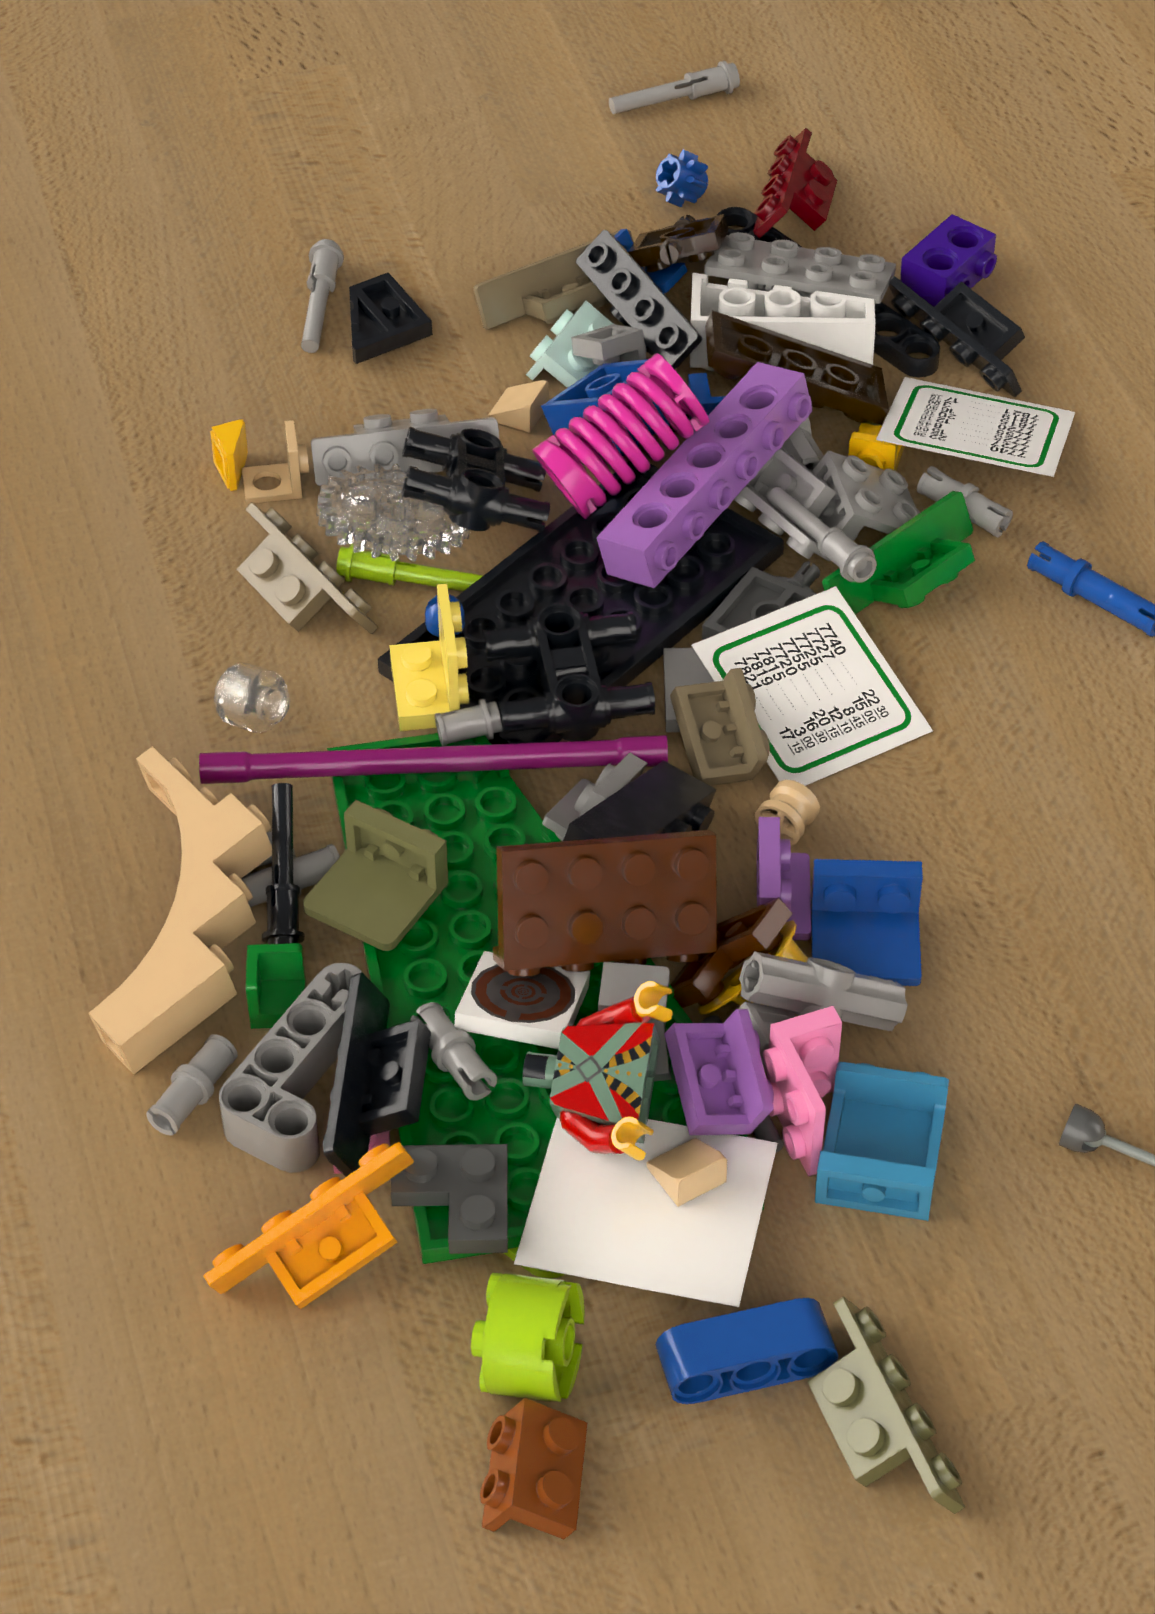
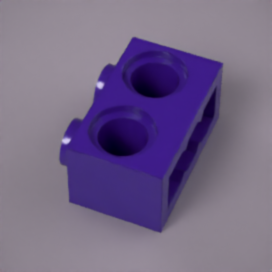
[900,214,997,307]

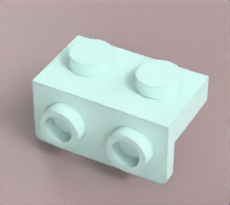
[526,301,614,388]

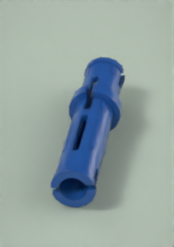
[1027,541,1155,637]

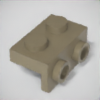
[670,668,770,786]

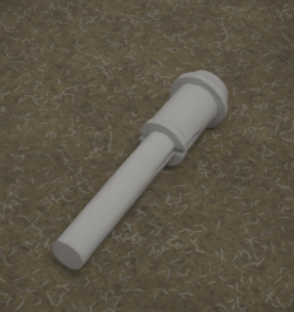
[609,61,740,114]
[301,239,344,353]
[767,487,877,583]

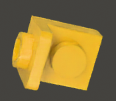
[848,423,905,471]

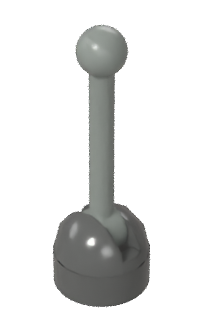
[1059,1104,1155,1167]

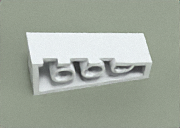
[690,273,875,371]

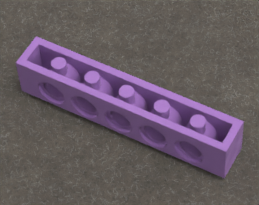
[596,362,813,588]

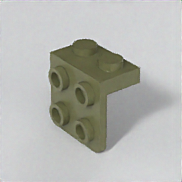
[303,800,448,951]

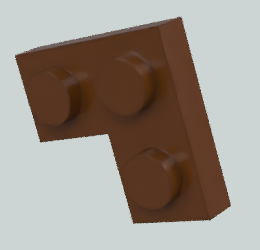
[670,898,793,1009]

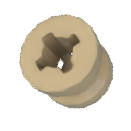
[754,779,820,845]

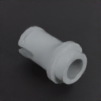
[435,699,502,746]

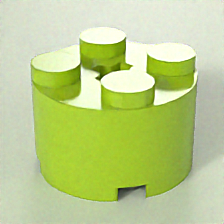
[471,1273,585,1402]

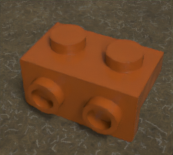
[480,1398,588,1540]

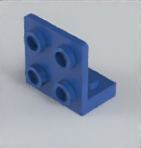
[811,859,923,986]

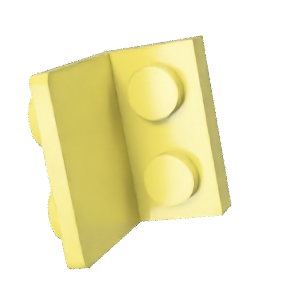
[389,584,469,731]

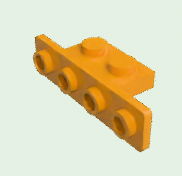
[203,1142,414,1309]

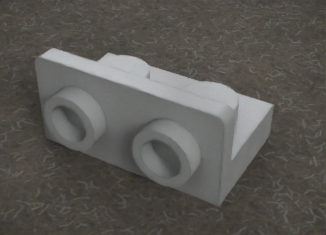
[542,753,647,841]

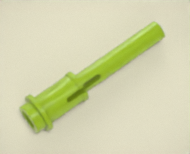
[336,543,484,591]

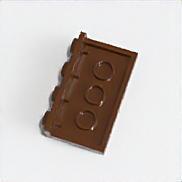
[493,830,717,977]

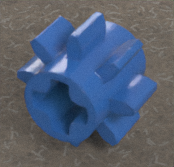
[656,150,708,207]

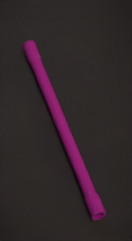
[199,735,668,784]

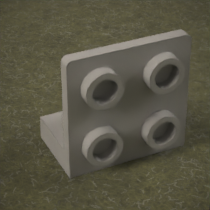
[812,450,920,541]

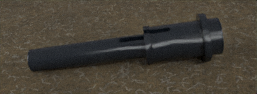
[262,783,305,944]

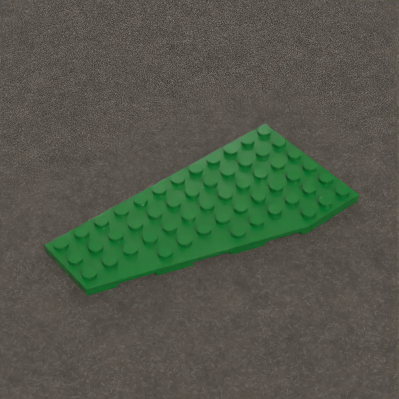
[327,733,764,1264]

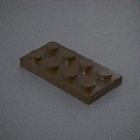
[705,310,889,425]

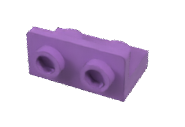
[756,817,811,940]

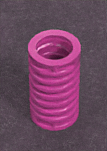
[532,353,709,519]

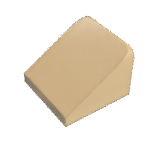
[488,380,549,433]
[647,1138,727,1207]

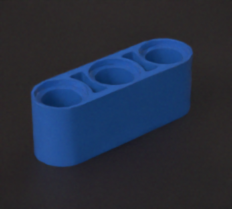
[655,1298,839,1404]

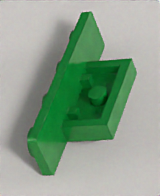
[822,491,975,615]

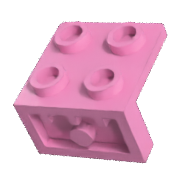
[763,1006,842,1176]

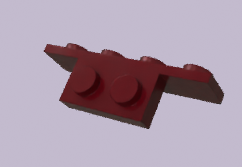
[753,128,838,238]

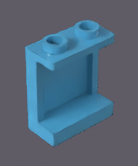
[815,1062,949,1221]

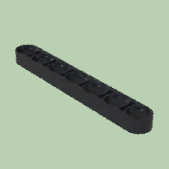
[717,207,940,378]

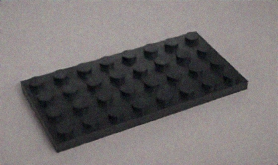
[378,461,784,745]

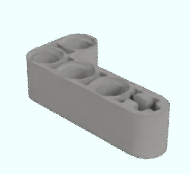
[219,963,362,1173]

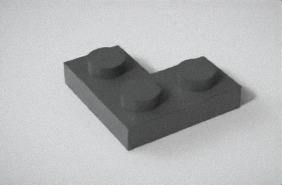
[391,1144,508,1254]

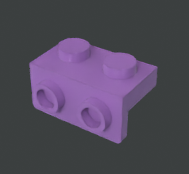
[664,1009,774,1135]

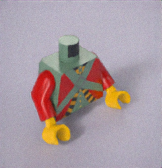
[522,981,673,1161]

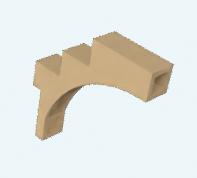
[88,746,272,1074]

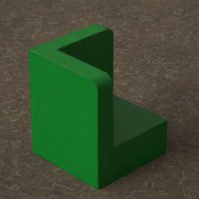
[245,943,306,1029]

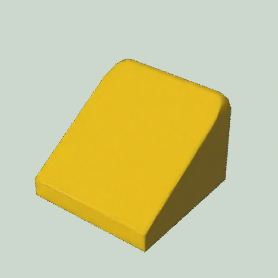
[210,419,248,491]

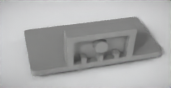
[704,232,896,304]

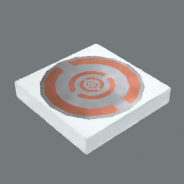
[454,951,590,1049]

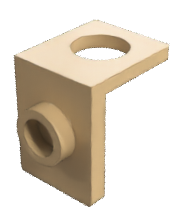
[242,420,309,504]

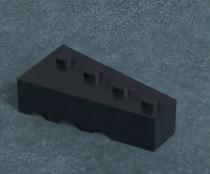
[563,760,717,841]

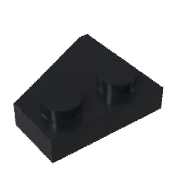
[349,272,433,364]

